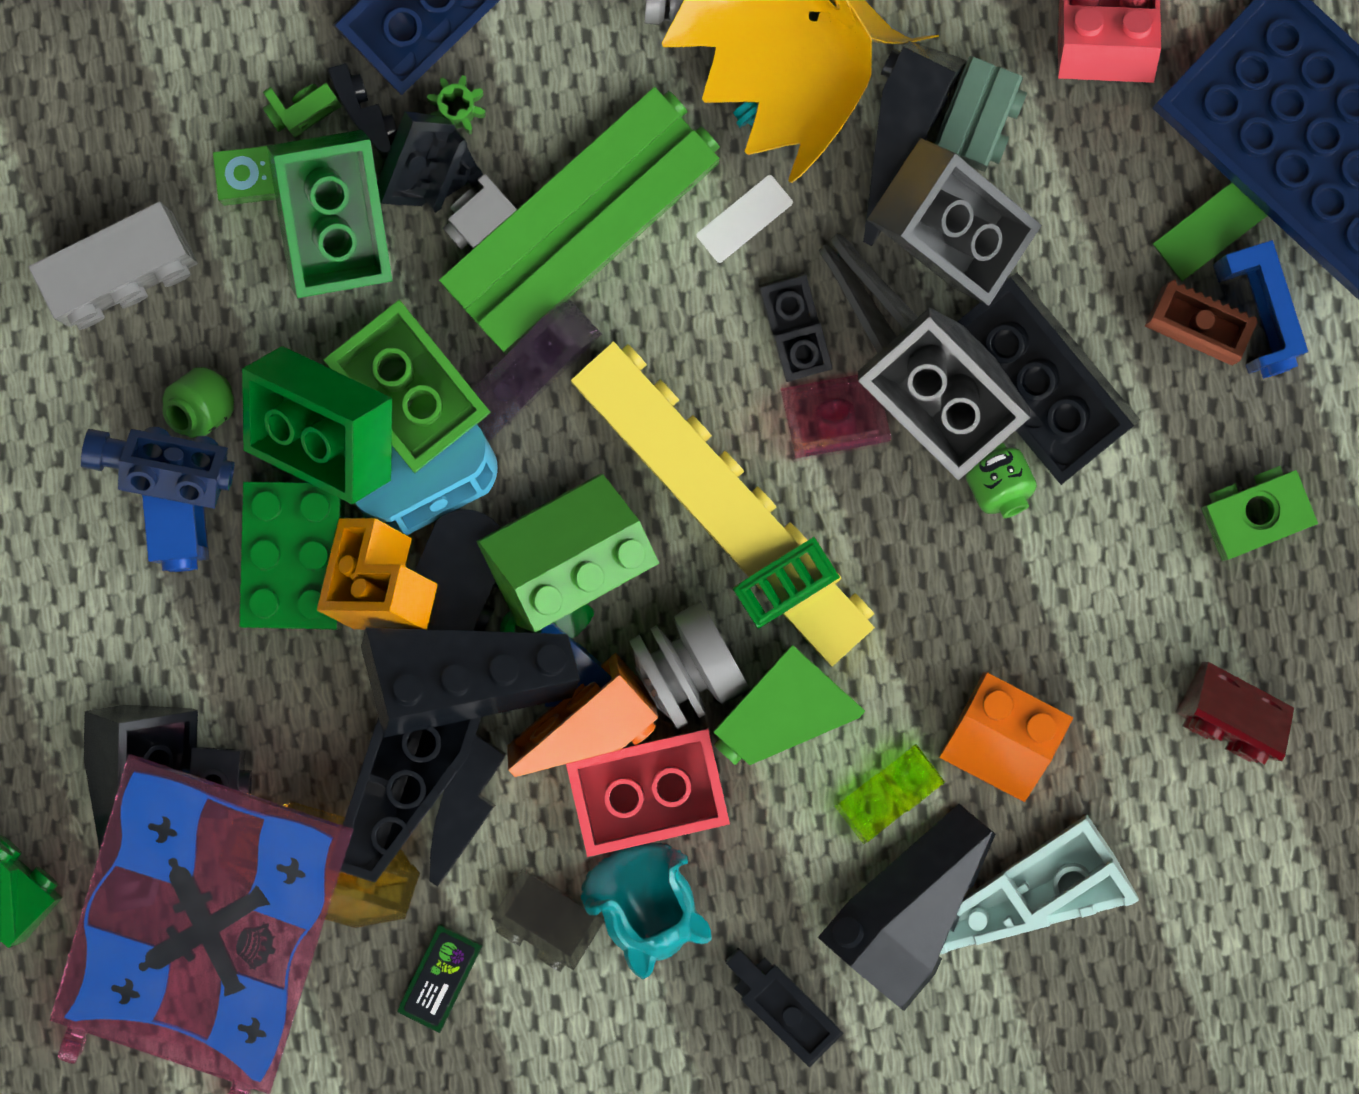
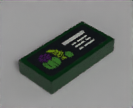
[397,924,483,1033]

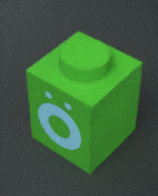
[213,146,276,206]

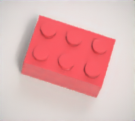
[566,728,730,857]

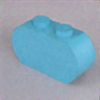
[355,425,498,535]

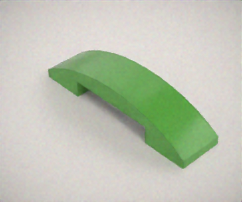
[1153,183,1268,282]

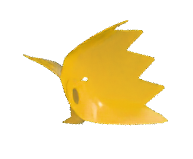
[661,0,939,183]

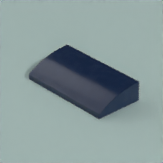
[332,0,500,95]

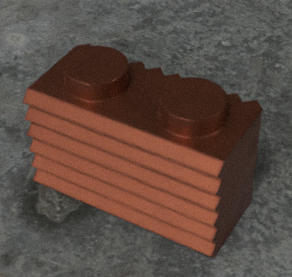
[1145,280,1258,366]

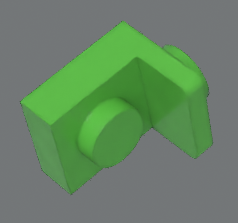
[262,83,342,138]

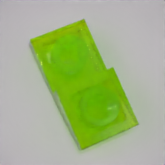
[834,744,945,844]

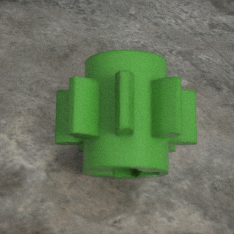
[427,75,486,135]

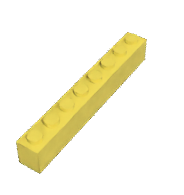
[571,341,875,667]

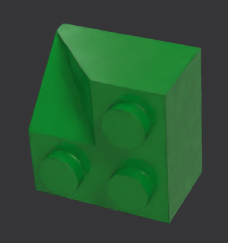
[0,835,63,948]

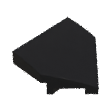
[377,111,483,213]

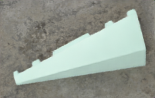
[940,815,1139,955]

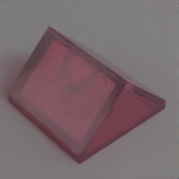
[781,375,891,462]

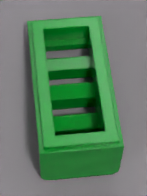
[732,537,840,629]

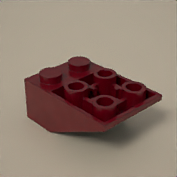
[1175,662,1294,765]

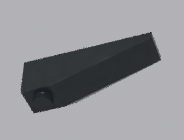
[863,41,966,246]
[84,705,198,911]
[329,717,481,883]
[817,804,996,1011]

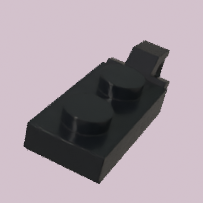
[725,947,844,1068]

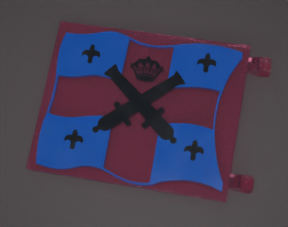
[49,754,354,1094]

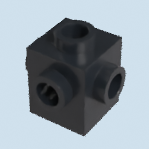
[181,747,252,818]

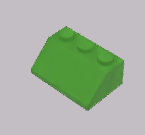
[476,473,660,632]

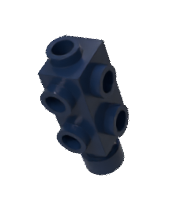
[81,427,235,509]

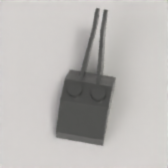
[819,233,1030,480]

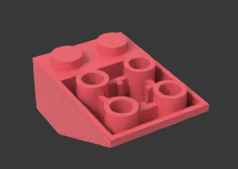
[1058,0,1161,83]

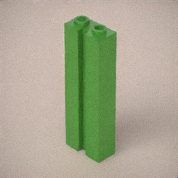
[439,87,720,355]

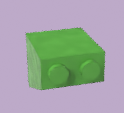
[713,645,865,766]

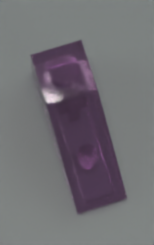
[473,299,602,440]

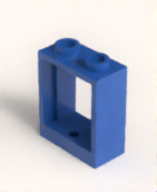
[142,444,209,572]

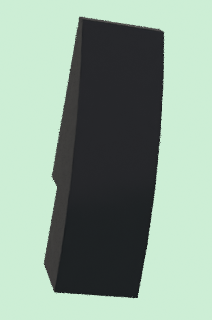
[429,733,507,887]

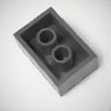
[867,138,1042,306]

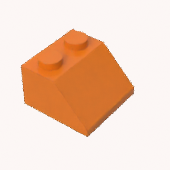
[939,672,1074,802]

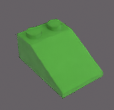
[323,299,491,474]

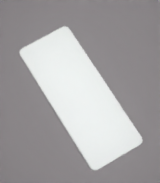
[696,175,793,263]

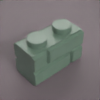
[934,56,1027,172]

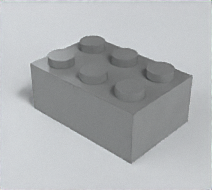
[28,201,198,330]

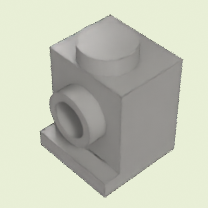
[442,174,517,250]

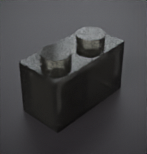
[491,867,605,972]

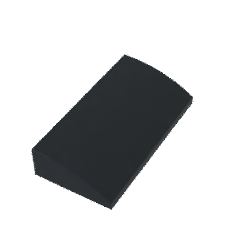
[957,272,1140,485]

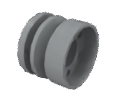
[629,601,750,730]

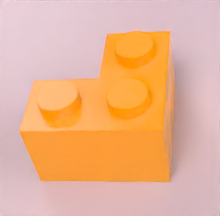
[317,518,438,630]

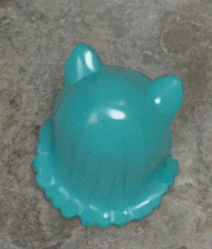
[580,843,712,980]

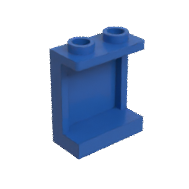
[1213,240,1308,379]

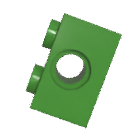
[1201,466,1318,561]

